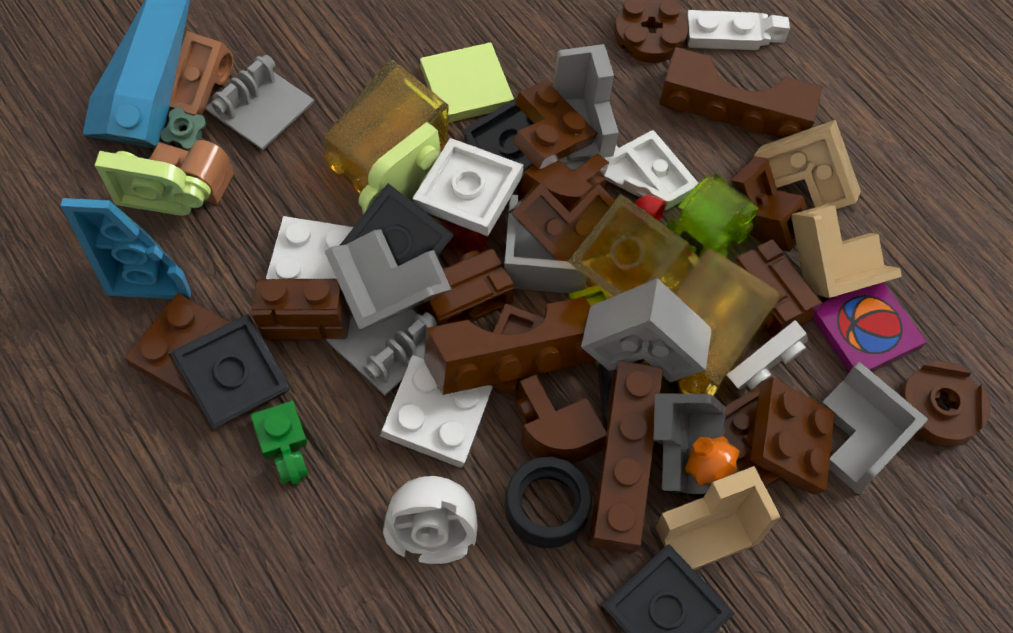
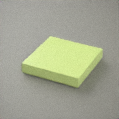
[420,42,514,124]

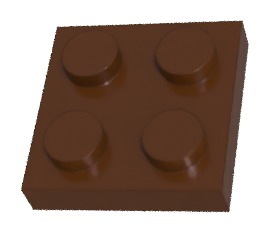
[125,293,230,404]
[750,377,835,494]

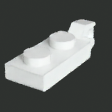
[686,10,790,50]

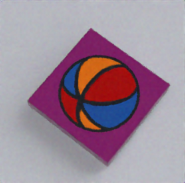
[813,282,927,372]

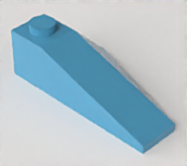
[83,0,190,149]
[61,198,191,300]

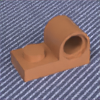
[169,31,233,116]
[149,140,234,205]

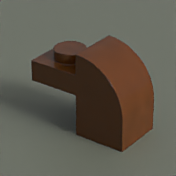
[517,153,610,210]
[729,156,807,252]
[515,375,607,464]

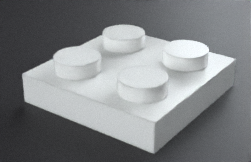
[413,138,524,236]
[266,216,353,279]
[380,355,493,468]

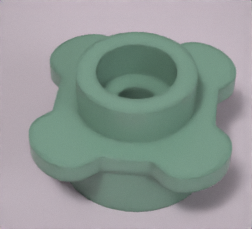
[160,108,206,150]

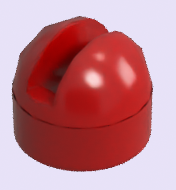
[633,195,666,230]

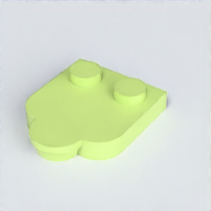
[358,122,441,214]
[95,151,211,216]

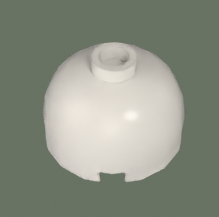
[383,476,477,564]

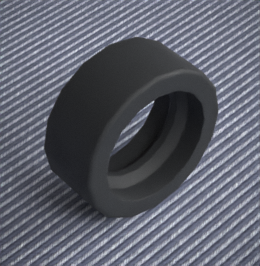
[505,456,592,549]

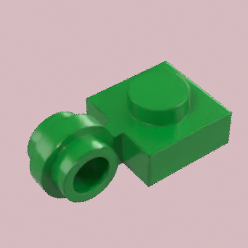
[251,401,309,485]

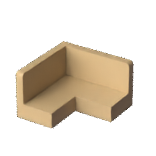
[754,120,861,209]
[791,204,902,298]
[655,466,780,570]

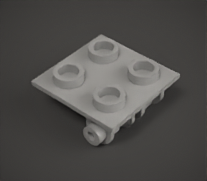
[205,55,315,150]
[326,309,437,396]

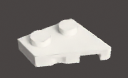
[604,130,700,210]
[727,320,808,390]

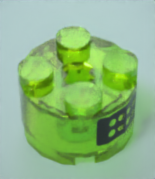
[665,173,759,271]

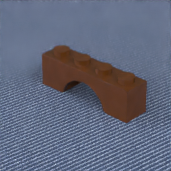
[659,47,822,138]
[424,297,597,395]
[588,361,663,554]

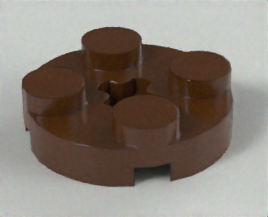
[614,0,688,63]
[900,361,990,446]

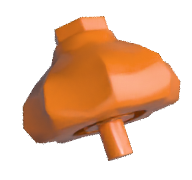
[685,436,740,486]

